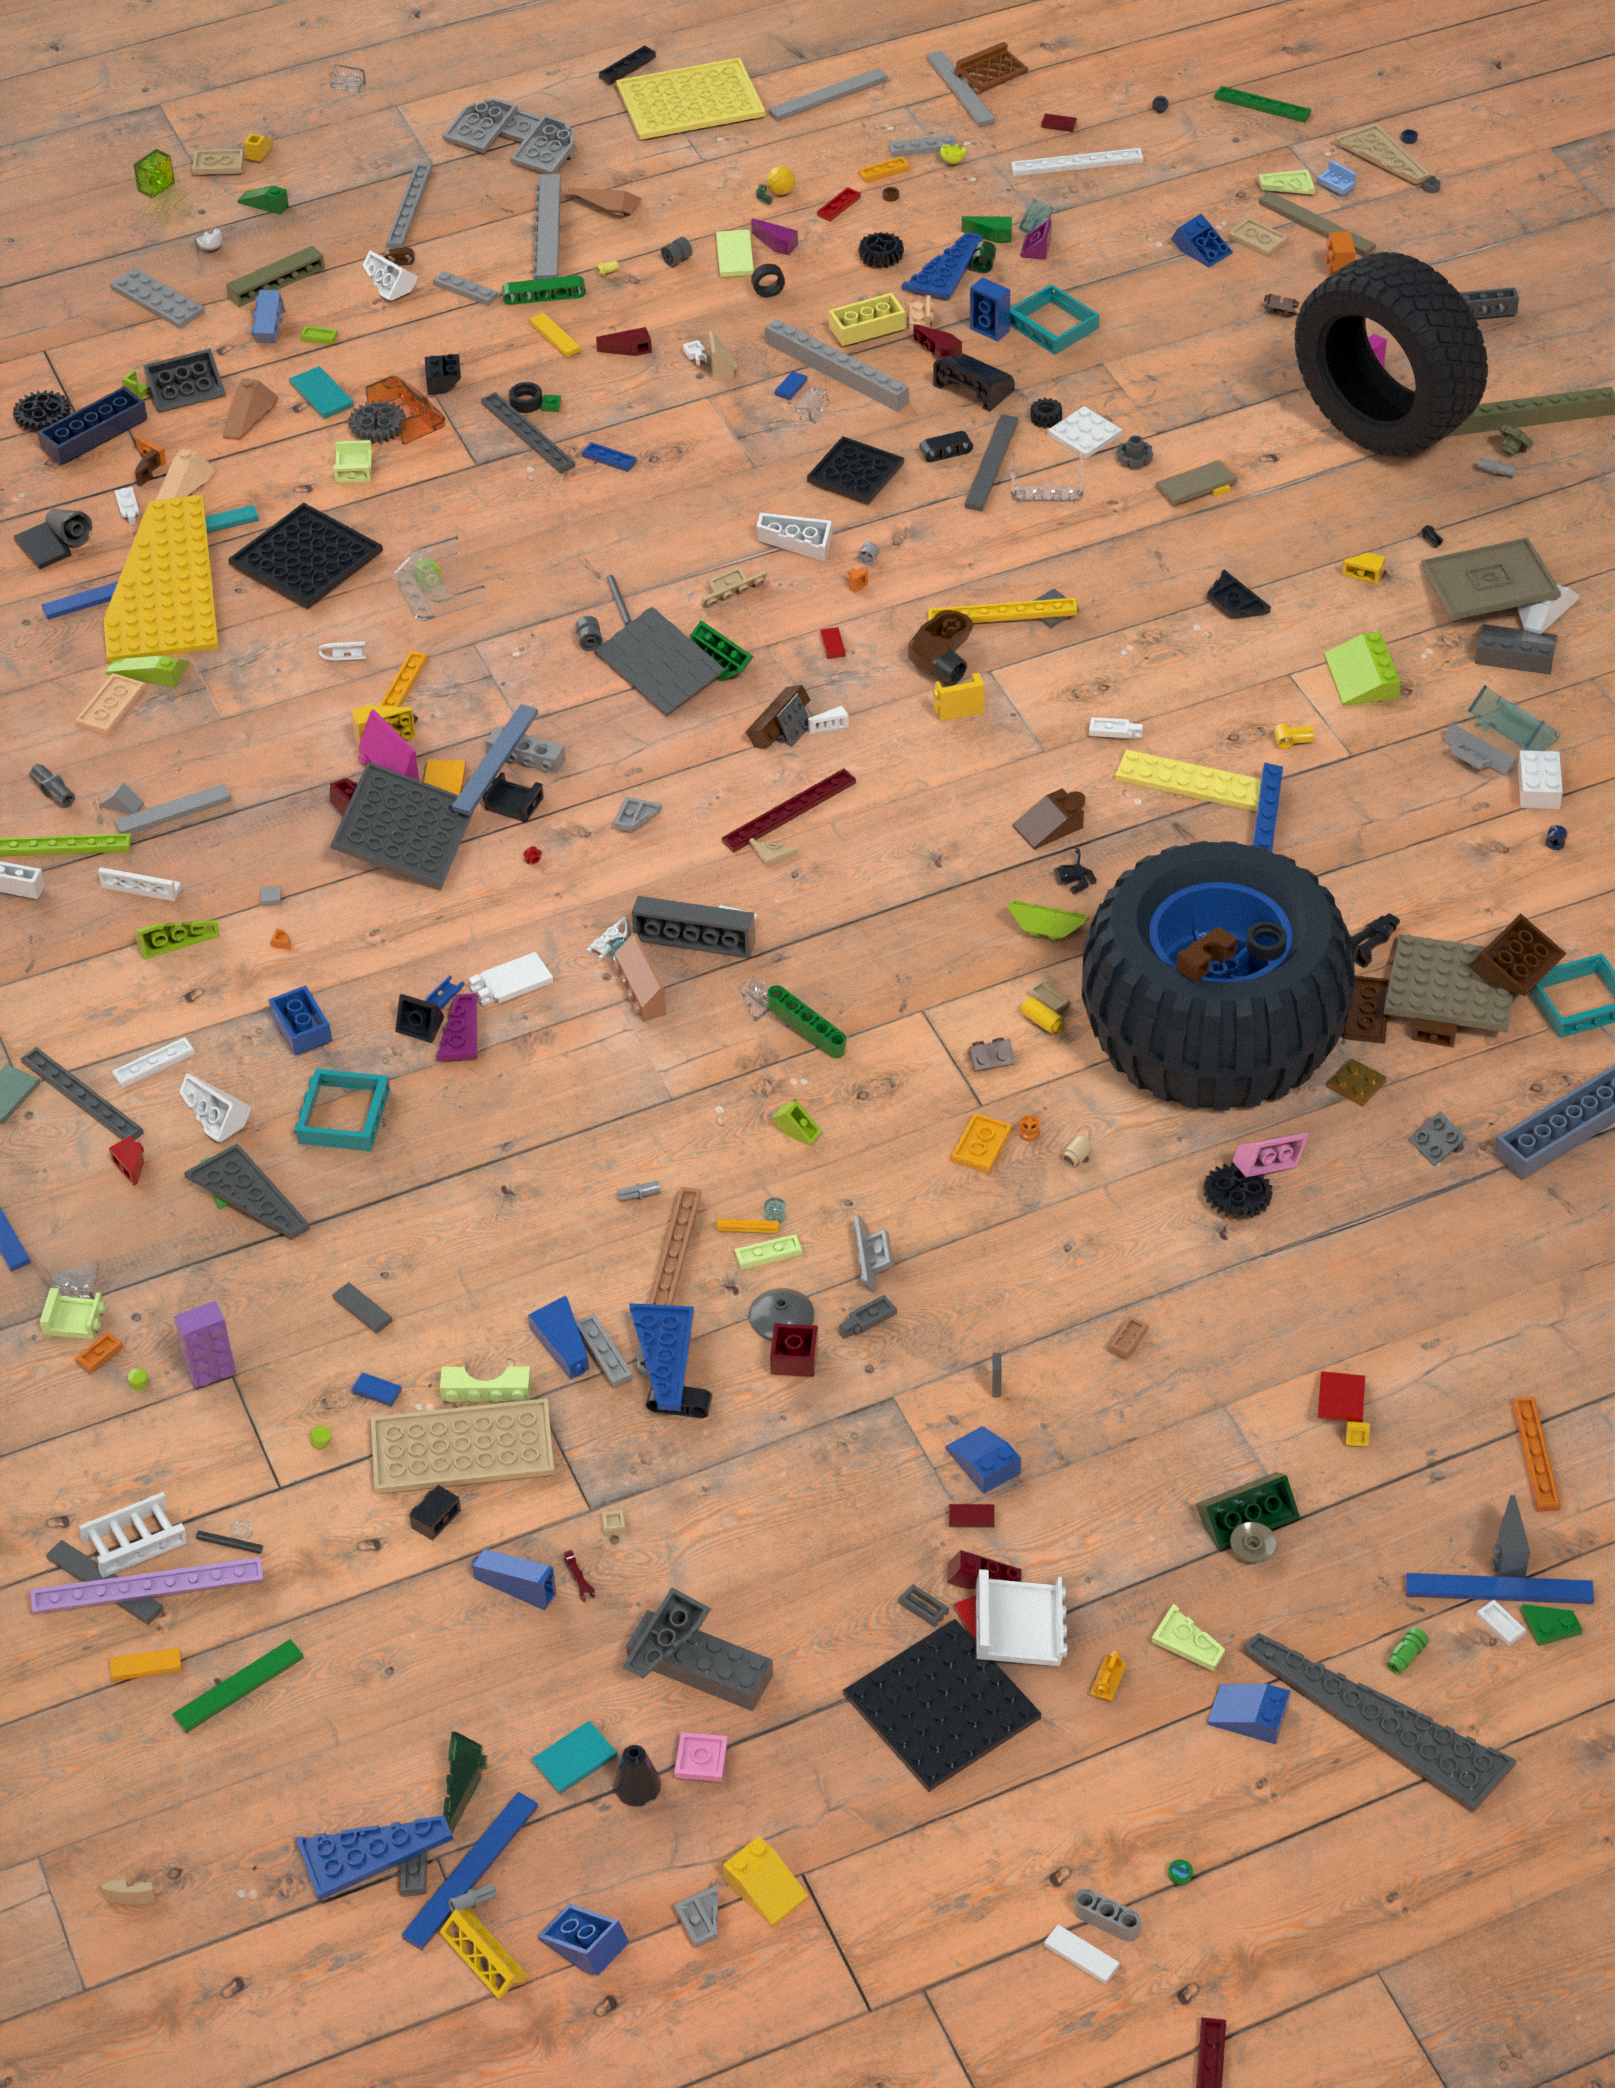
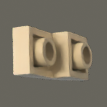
[102,1879,156,1905]

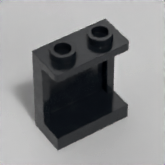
[483,772,544,823]

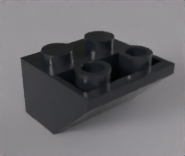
[425,354,461,395]

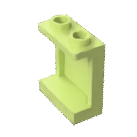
[333,440,372,483]
[40,1288,106,1339]

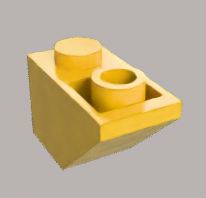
[243,133,274,162]

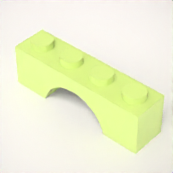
[440,1366,531,1402]

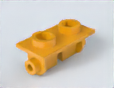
[1090,1651,1127,1701]

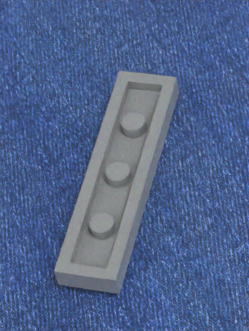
[889,135,956,157]
[433,271,498,306]
[576,1314,633,1388]

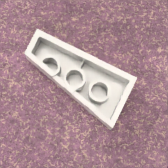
[757,513,832,562]

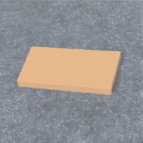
[75,673,146,735]

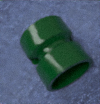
[971,241,997,273]

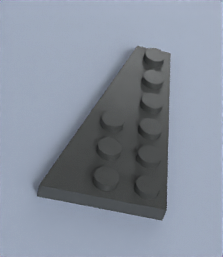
[184,1143,310,1239]

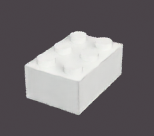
[1518,750,1563,809]

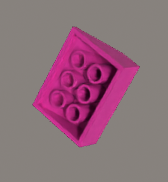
[358,709,419,780]

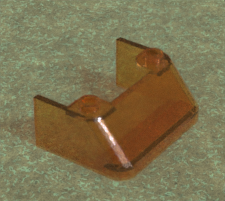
[365,375,446,445]

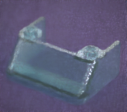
[1468,685,1561,751]

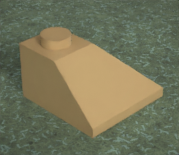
[709,331,737,381]

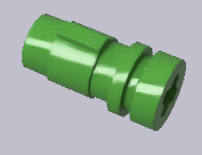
[1386,1627,1429,1675]

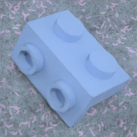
[1317,160,1357,196]

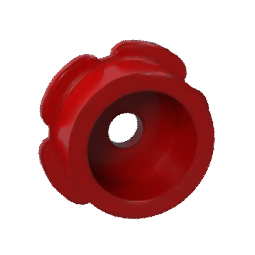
[523,846,542,864]

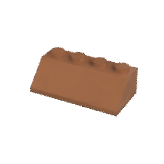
[613,933,666,1022]

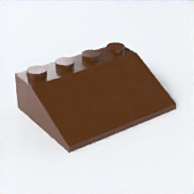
[1470,913,1567,996]

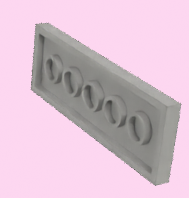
[110,268,205,329]

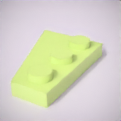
[1259,170,1315,195]
[1152,1604,1225,1672]

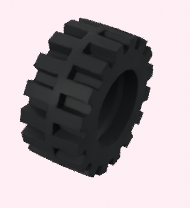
[1031,398,1062,429]

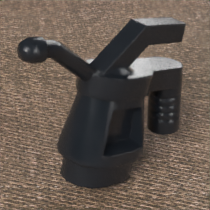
[1054,848,1097,894]

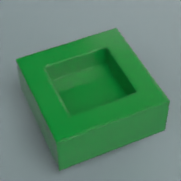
[541,395,561,412]

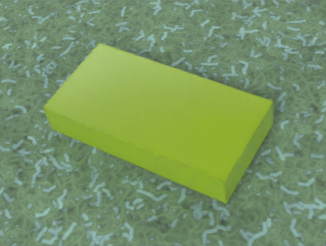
[300,326,338,345]

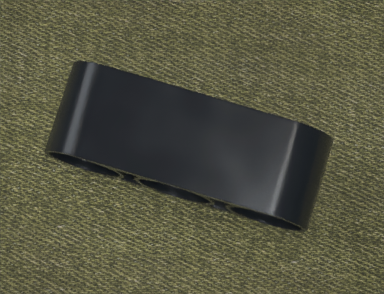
[919,431,973,462]
[646,1386,713,1418]

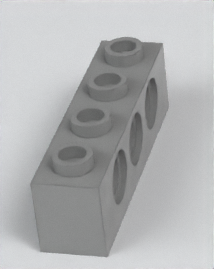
[485,727,566,774]

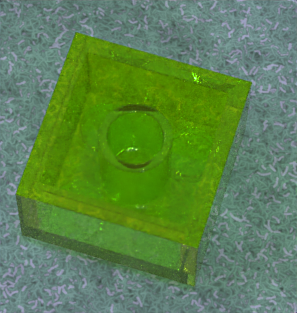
[133,149,175,199]

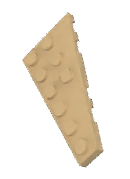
[1334,123,1431,184]

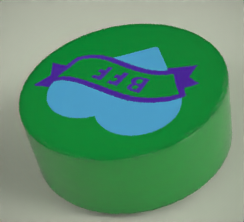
[1168,1859,1193,1885]

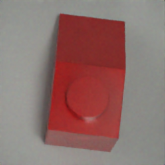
[109,1136,144,1186]

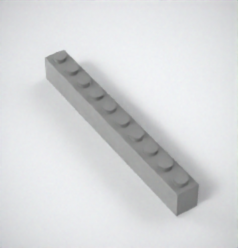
[533,174,561,280]
[765,319,909,412]

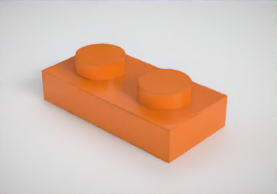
[75,1331,124,1374]

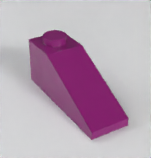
[751,218,798,255]

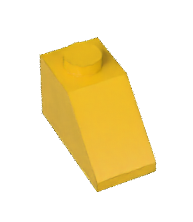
[1342,553,1386,584]

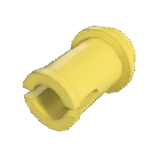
[596,260,619,276]

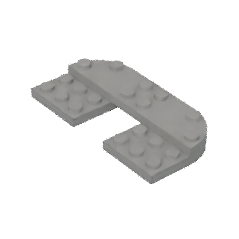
[442,99,576,174]

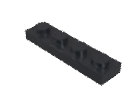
[599,45,656,84]

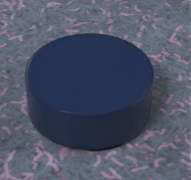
[1401,129,1418,144]

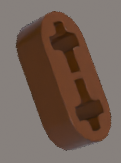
[383,248,415,266]

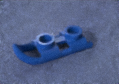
[425,975,465,1009]

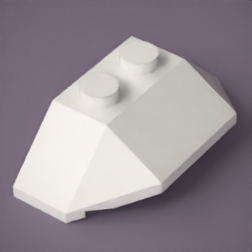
[1518,584,1580,634]

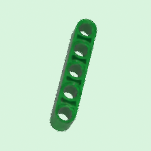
[502,275,586,305]
[766,985,847,1058]

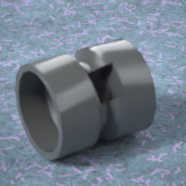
[661,237,693,267]
[575,616,603,651]

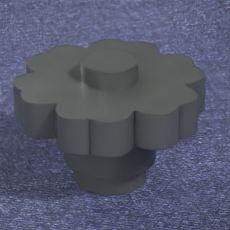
[1117,435,1153,468]

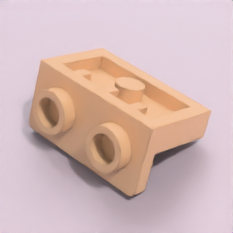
[909,295,934,330]

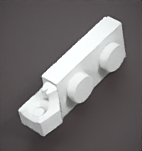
[115,487,140,525]
[1089,717,1143,738]

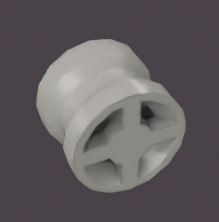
[858,542,879,565]

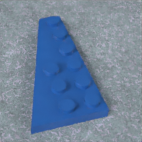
[629,1303,694,1411]

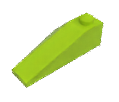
[105,656,189,688]
[134,920,220,960]

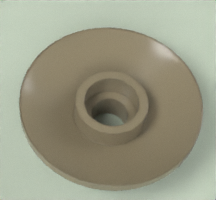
[1230,1522,1276,1563]

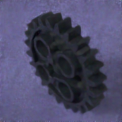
[13,390,71,432]
[1203,1162,1273,1219]

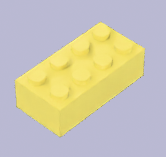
[829,293,906,346]

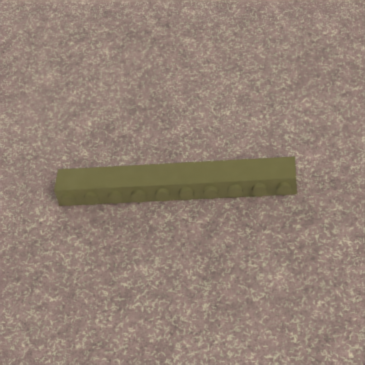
[1446,387,1615,437]

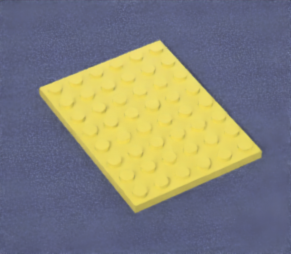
[616,58,765,140]

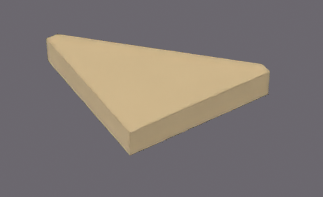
[749,838,798,867]

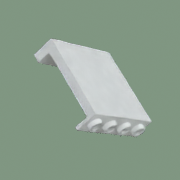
[976,1569,1067,1666]

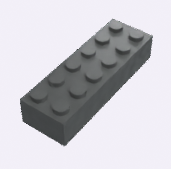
[632,896,756,958]
[626,1610,773,1711]

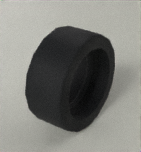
[751,263,785,297]
[509,382,543,413]
[1246,921,1287,961]

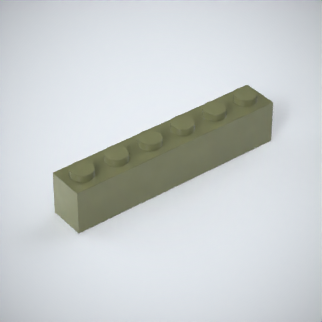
[226,245,325,307]

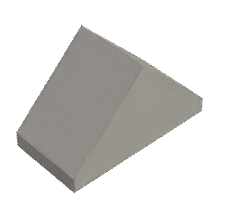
[100,783,144,815]

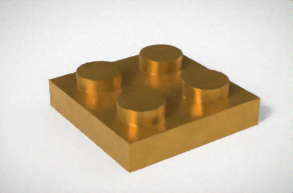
[1328,1058,1386,1107]

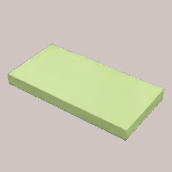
[716,230,754,277]

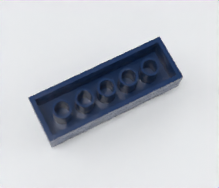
[37,386,148,465]

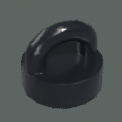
[1152,95,1169,113]

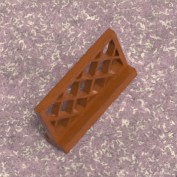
[954,42,1028,91]

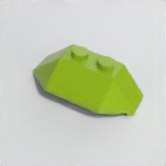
[1008,900,1090,940]

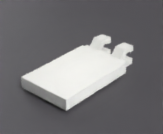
[469,952,553,1006]

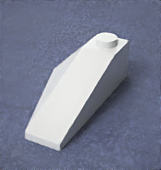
[363,250,419,301]
[179,1073,252,1142]

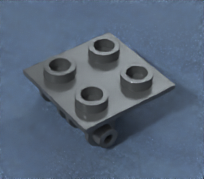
[777,694,809,747]
[1408,1111,1467,1166]

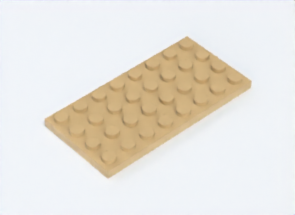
[371,1398,555,1494]

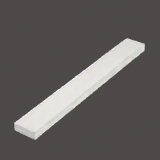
[1011,148,1143,176]

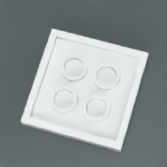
[1047,406,1123,459]

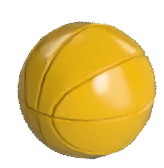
[767,166,795,195]

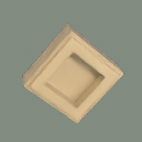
[601,1510,627,1536]

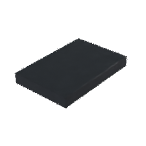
[14,522,71,569]

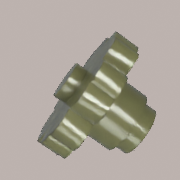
[1499,424,1534,456]

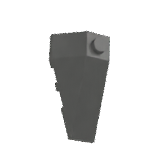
[623,1587,711,1679]

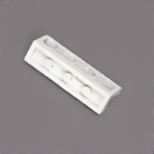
[98,867,182,901]

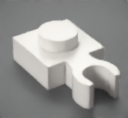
[682,340,707,365]

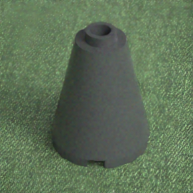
[46,509,93,547]

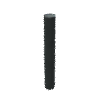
[196,1531,263,1554]

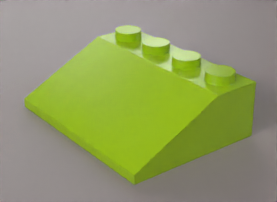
[1324,631,1400,706]

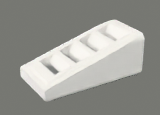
[808,706,849,734]

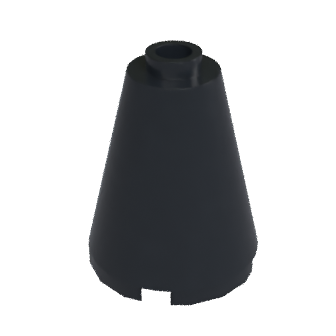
[613,1745,661,1807]

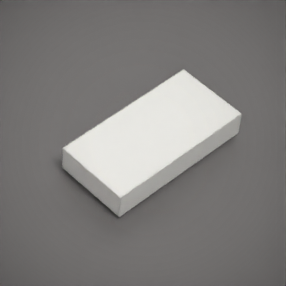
[1476,1600,1526,1647]

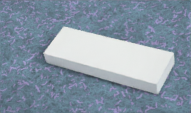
[1044,1925,1120,1985]

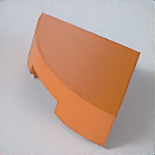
[270,928,291,950]

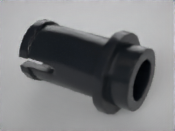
[1421,525,1443,548]

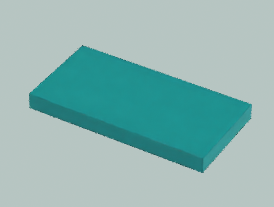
[289,366,354,419]

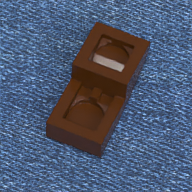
[135,449,160,487]

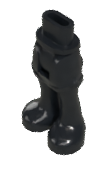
[1350,913,1400,968]

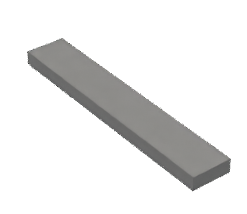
[115,784,231,834]

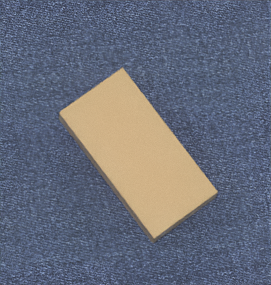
[1027,980,1070,1014]

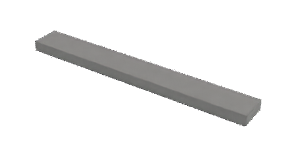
[927,50,994,127]
[769,68,888,121]
[386,164,432,248]

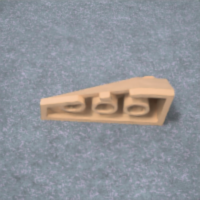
[156,449,216,500]

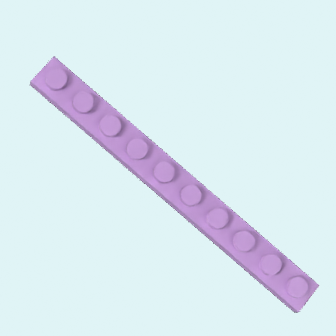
[30,1557,264,1614]

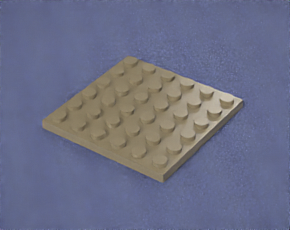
[1384,934,1514,1032]

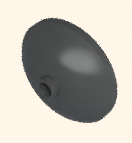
[749,1288,814,1341]

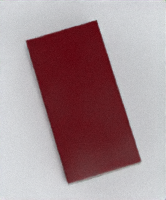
[1041,113,1077,132]
[949,1504,995,1527]

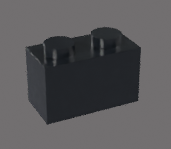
[409,1485,461,1541]

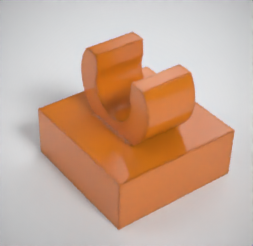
[847,568,868,593]

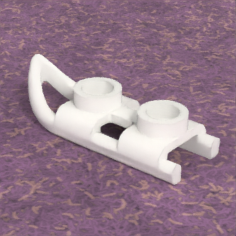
[318,642,366,661]
[586,917,629,960]

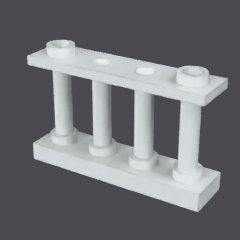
[79,1492,187,1578]

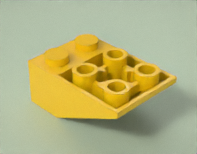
[351,705,416,745]

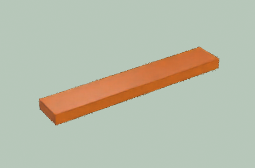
[1512,1397,1561,1512]

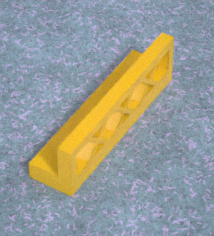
[439,1909,529,1999]

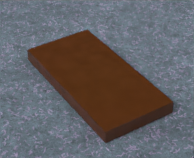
[1344,976,1390,1044]

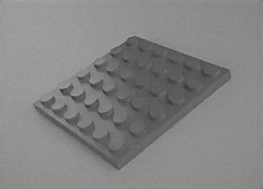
[330,761,476,889]

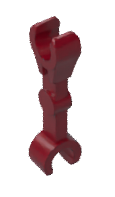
[564,1550,595,1602]

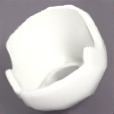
[196,229,222,251]

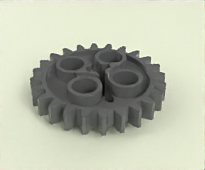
[349,400,406,443]

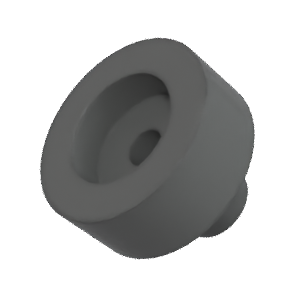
[1423,175,1441,193]

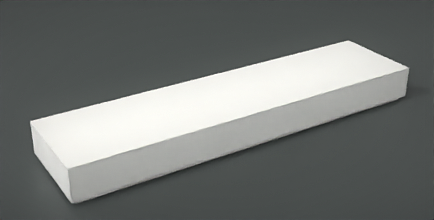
[112,1037,195,1088]

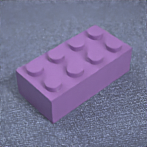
[174,1301,236,1389]

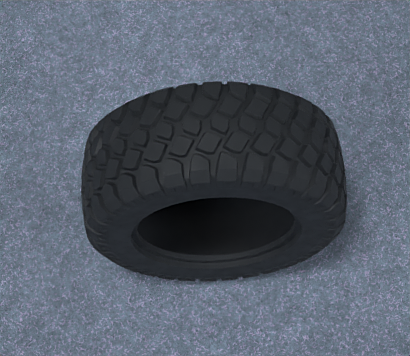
[1294,252,1488,457]

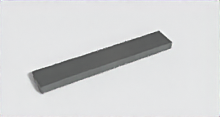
[46,1539,164,1625]

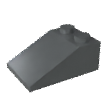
[1491,1495,1530,1578]

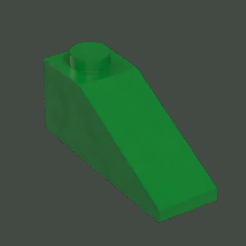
[237,186,289,215]
[962,216,1012,243]

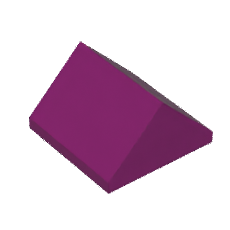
[1020,218,1052,260]

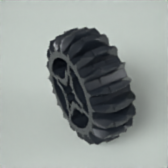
[858,232,904,269]

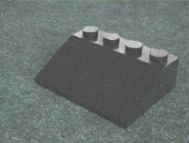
[143,348,226,413]
[1475,624,1558,675]

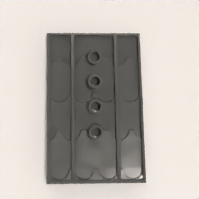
[595,607,724,717]

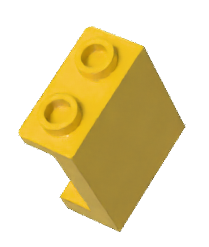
[933,673,985,721]

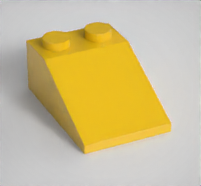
[723,1836,809,1927]

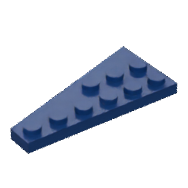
[902,232,983,300]
[296,1815,454,1900]

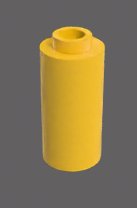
[1020,996,1064,1035]

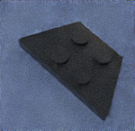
[1207,569,1271,618]

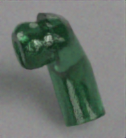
[756,184,773,205]

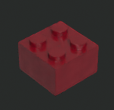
[770,1323,819,1377]

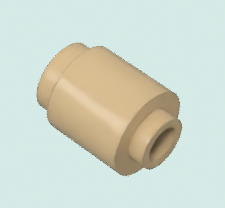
[1062,1136,1092,1167]

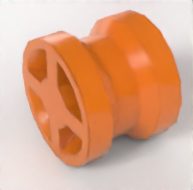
[1019,1114,1040,1141]

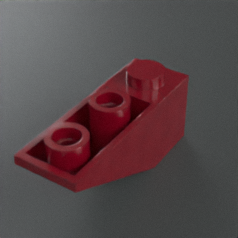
[913,324,962,359]
[596,327,652,356]
[947,1550,1021,1589]

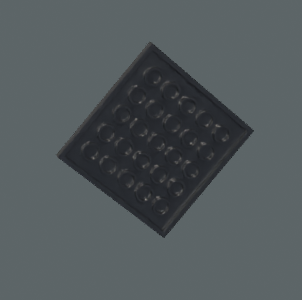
[228,502,383,608]
[843,1619,1042,1792]

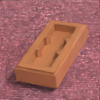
[1108,1316,1149,1359]

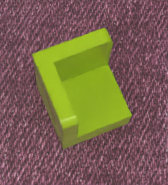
[122,370,149,399]

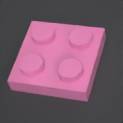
[674,1732,728,1782]

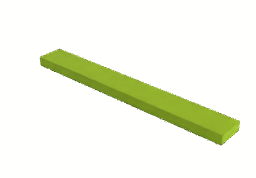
[0,833,132,857]

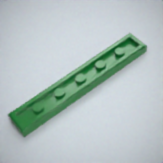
[1214,86,1311,123]
[172,1639,304,1733]

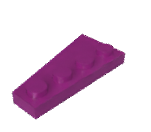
[436,993,478,1061]

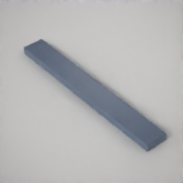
[452,704,538,816]

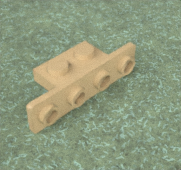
[700,566,768,607]

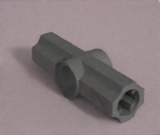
[29,764,75,808]

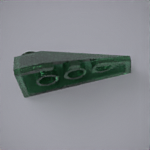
[443,1731,488,1834]

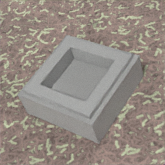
[260,886,281,906]

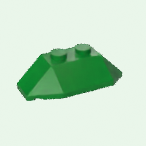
[690,620,754,681]

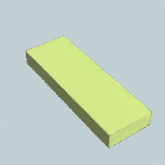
[735,1234,802,1270]

